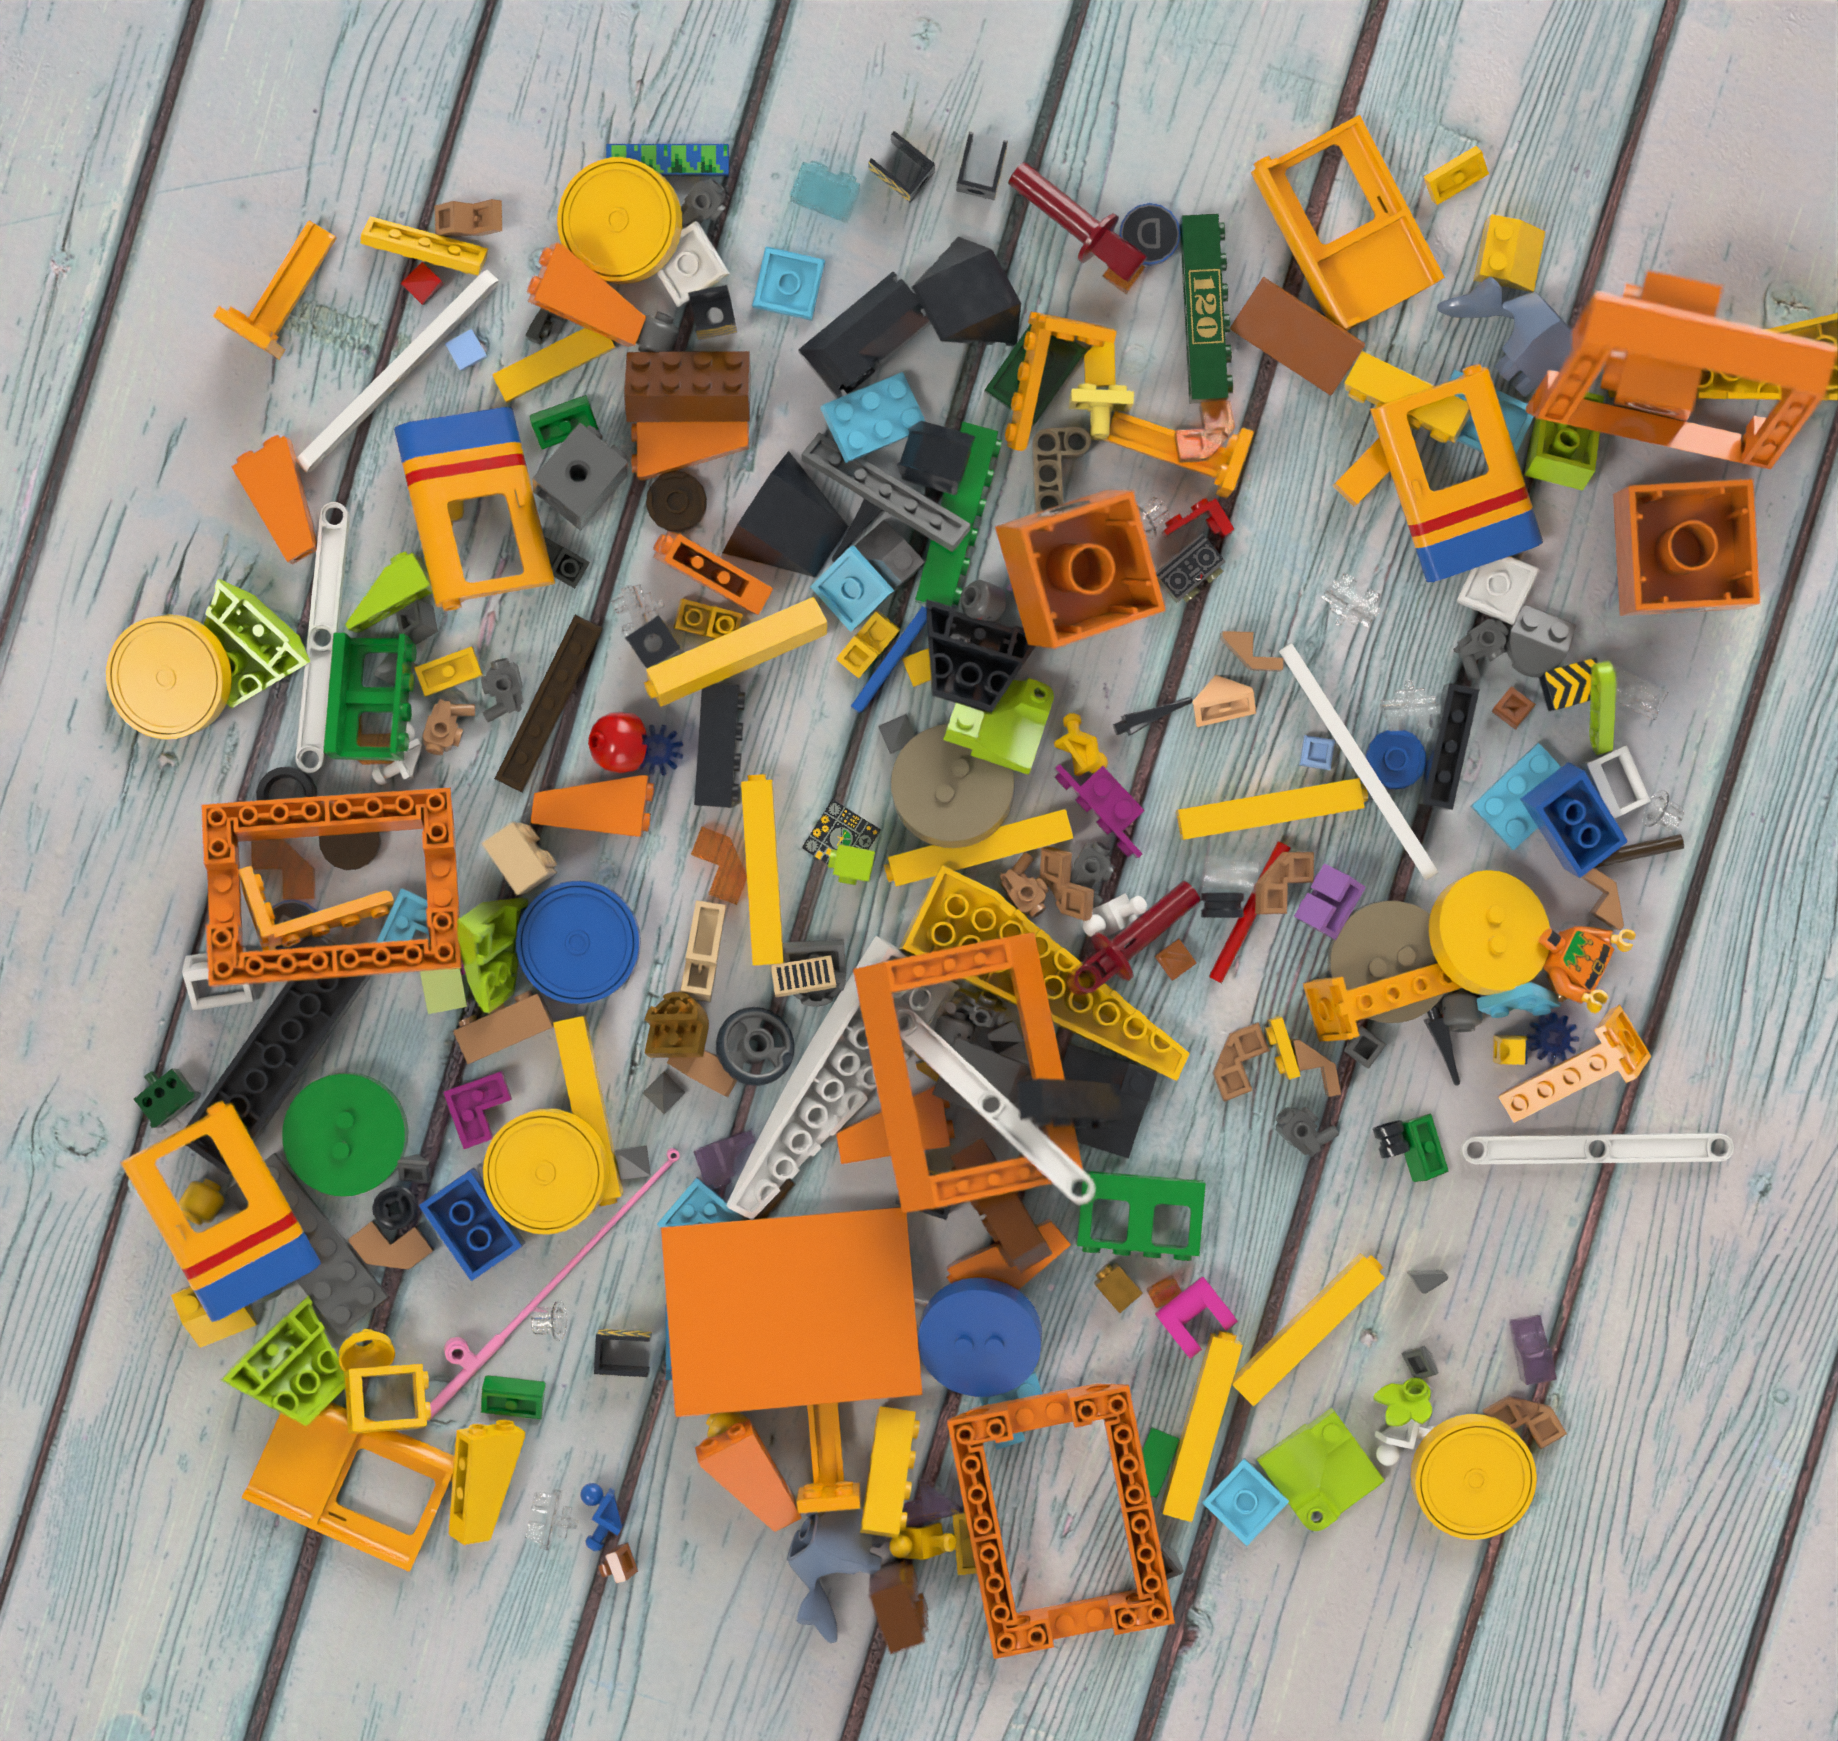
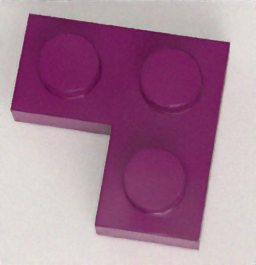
[443,1071,512,1149]

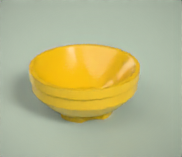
[339,1329,395,1372]

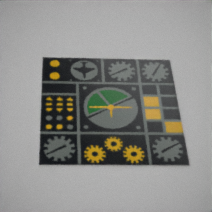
[802,799,881,864]

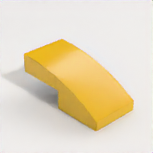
[836,610,901,679]

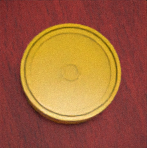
[557,157,682,284]
[106,614,232,739]
[1429,870,1550,995]
[483,1109,609,1234]
[1410,1414,1537,1540]

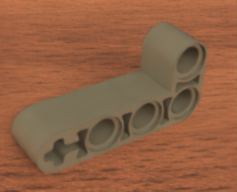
[1032,427,1091,513]

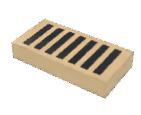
[770,956,836,997]

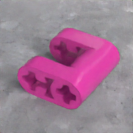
[1155,1276,1238,1359]

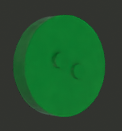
[282,1072,408,1197]

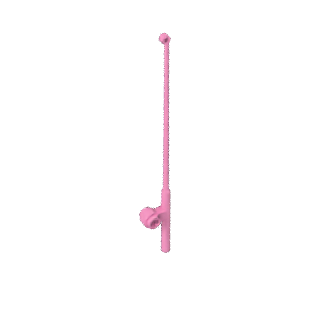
[427,1148,680,1421]

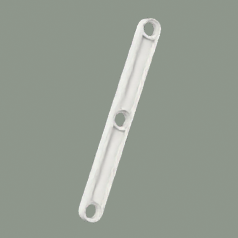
[296,270,499,473]
[296,502,350,773]
[1279,643,1439,880]
[896,1008,1095,1204]
[1460,1133,1734,1164]

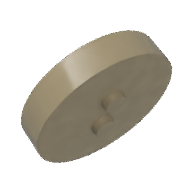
[891,724,1014,848]
[1328,901,1444,1023]

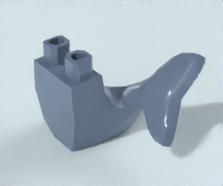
[1437,277,1572,397]
[787,1509,886,1643]

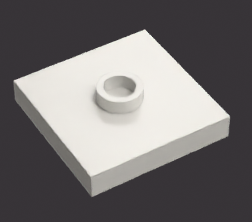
[657,221,730,307]
[1457,556,1539,626]

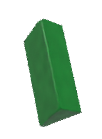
[529,395,599,450]
[1402,1114,1449,1182]
[481,1375,546,1420]

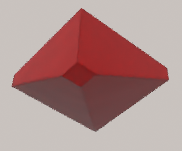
[401,262,444,305]

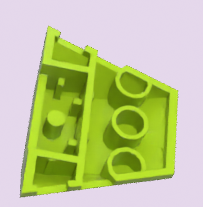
[203,579,311,708]
[457,898,528,1013]
[220,1295,345,1426]

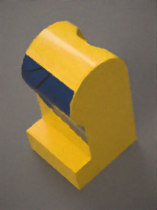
[1493,1035,1528,1065]

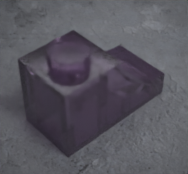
[693,1128,756,1189]
[1509,1314,1557,1385]

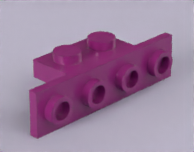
[1054,764,1145,858]

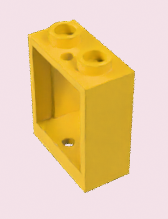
[344,1364,431,1434]

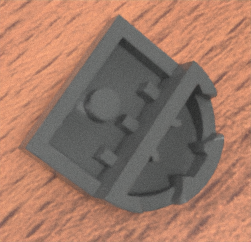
[1503,605,1577,678]
[783,939,846,1007]

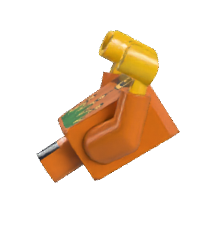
[1539,926,1636,1013]

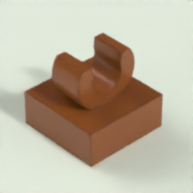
[598,1543,638,1584]

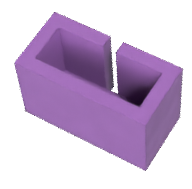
[1294,863,1366,940]

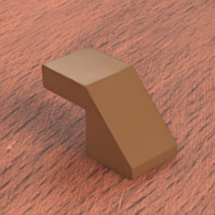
[435,199,502,237]
[1220,631,1283,672]
[1581,868,1624,930]
[1290,1038,1341,1097]
[667,1049,737,1097]

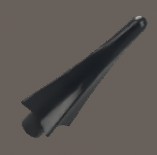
[832,499,883,562]
[1113,697,1193,736]
[1424,1005,1460,1086]

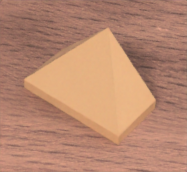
[1193,675,1256,727]

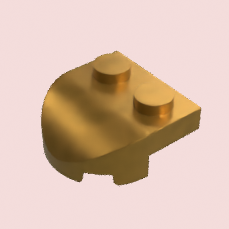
[644,992,709,1058]

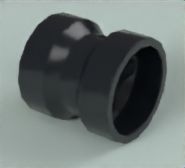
[1372,1120,1410,1158]

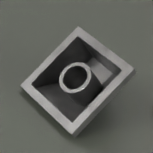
[855,520,925,606]

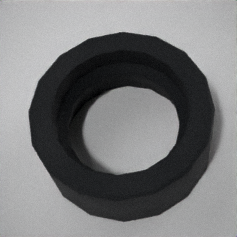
[256,767,317,801]

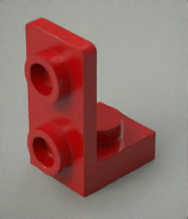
[1162,498,1235,538]

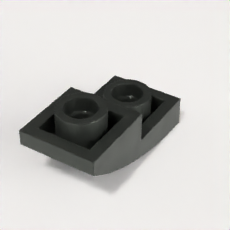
[525,308,564,345]
[519,536,590,589]

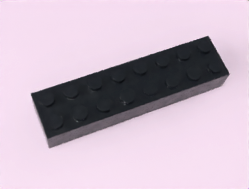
[185,936,372,1175]

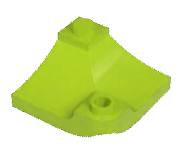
[943,678,1054,775]
[1257,1407,1385,1531]

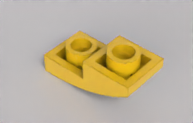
[673,598,743,639]

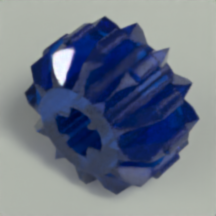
[638,724,684,776]
[1526,1011,1579,1064]

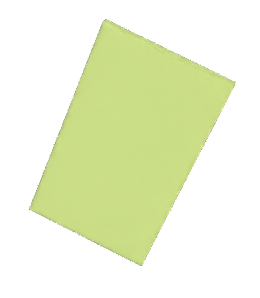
[420,969,467,1014]

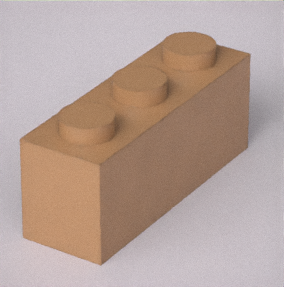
[453,990,554,1064]

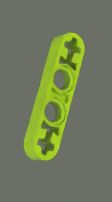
[1589,661,1616,755]

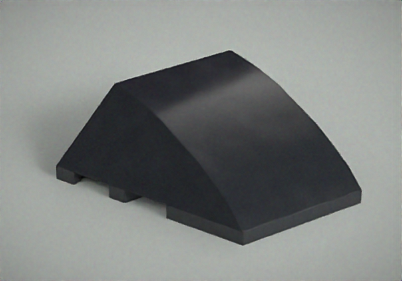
[911,237,1022,346]
[722,451,849,578]
[926,599,1036,713]

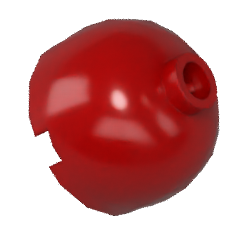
[588,712,647,773]

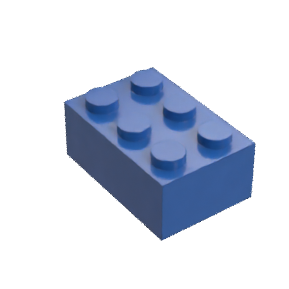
[1520,762,1628,878]
[419,1167,526,1281]

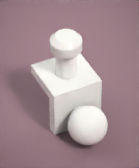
[372,723,424,785]
[1083,893,1147,937]
[1374,1419,1434,1466]

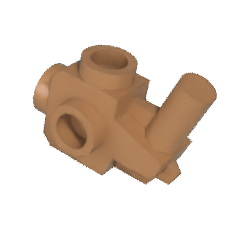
[422,699,475,756]
[999,852,1049,919]

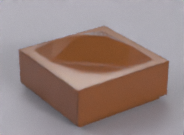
[1491,686,1536,730]
[1154,938,1197,981]

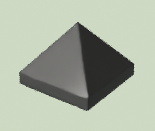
[643,1071,686,1114]
[397,1154,430,1183]
[1401,1346,1439,1379]
[1161,1547,1184,1580]

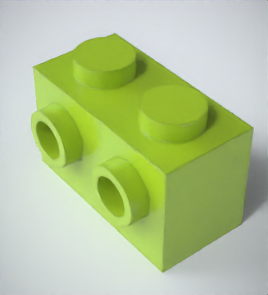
[828,844,875,885]

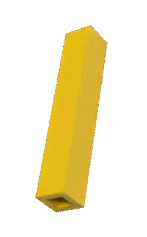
[644,597,827,707]
[741,774,784,966]
[1176,778,1368,840]
[884,809,1074,887]
[553,1015,624,1206]
[1232,1253,1385,1406]
[1160,1330,1243,1522]

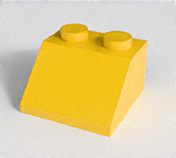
[1473,214,1546,293]
[171,1286,258,1348]

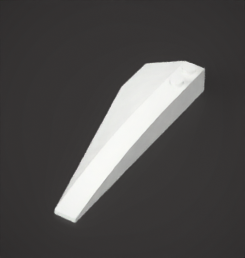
[726,936,959,1220]

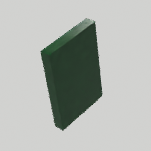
[984,324,1087,426]

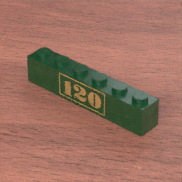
[1179,214,1233,404]

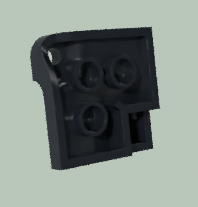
[1062,1043,1158,1159]

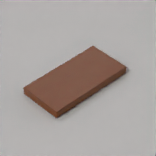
[1230,276,1366,396]

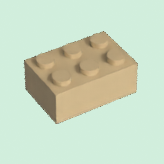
[481,822,558,895]

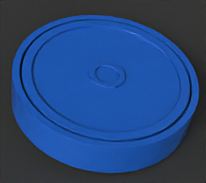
[516,881,641,1004]
[918,1278,1042,1397]

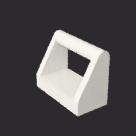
[1581,745,1651,818]
[182,947,255,1011]

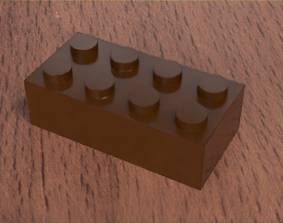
[624,351,751,422]
[950,1138,1053,1273]
[869,1558,929,1655]

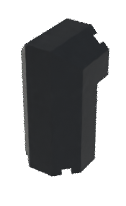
[798,271,931,399]

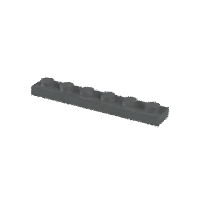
[801,433,971,552]

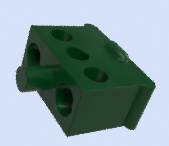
[134,1068,201,1128]

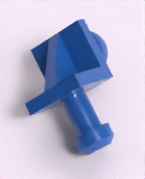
[580,1483,623,1551]

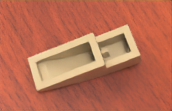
[680,900,726,1002]

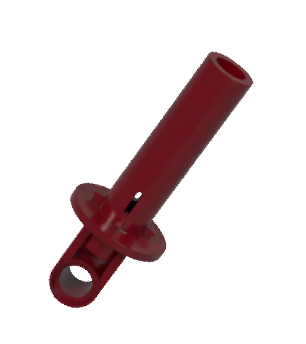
[1008,162,1147,282]
[1067,880,1201,995]

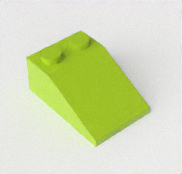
[1524,392,1604,491]
[345,551,433,634]

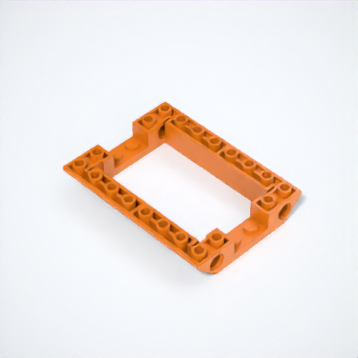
[1526,292,1837,470]
[201,788,462,987]
[853,932,1083,1213]
[947,1383,1175,1659]

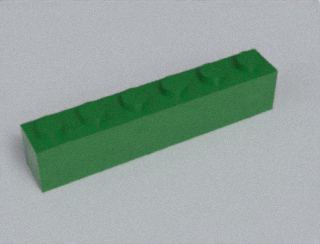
[915,422,1002,607]

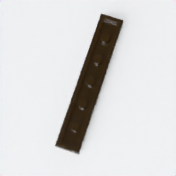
[494,615,603,793]

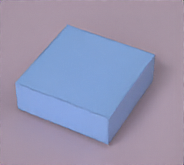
[445,329,488,372]
[1299,735,1335,770]

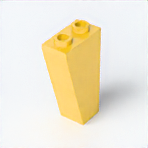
[448,1420,525,1545]

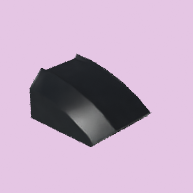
[897,421,976,496]

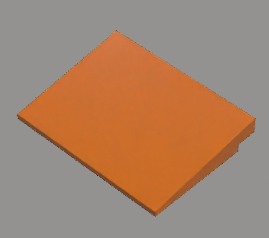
[661,1207,923,1417]

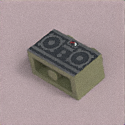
[1156,534,1226,603]

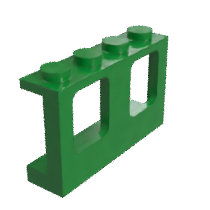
[323,633,417,761]
[1076,1170,1206,1261]

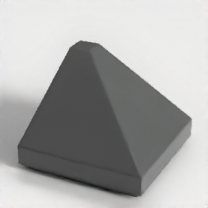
[374,653,418,687]
[878,714,915,754]
[615,1145,651,1180]

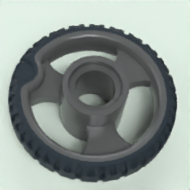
[716,1007,795,1086]

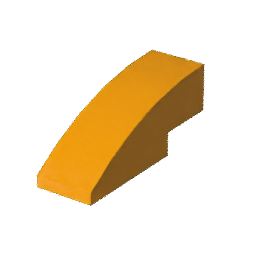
[1332,438,1417,507]

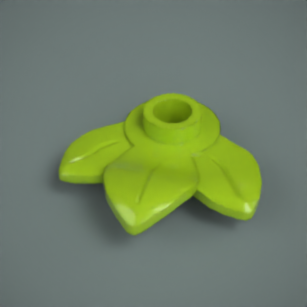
[1373,1378,1432,1427]

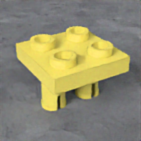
[1069,384,1134,440]

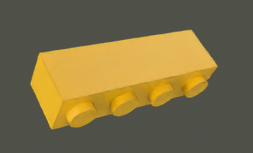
[1344,351,1471,443]
[860,1406,920,1538]

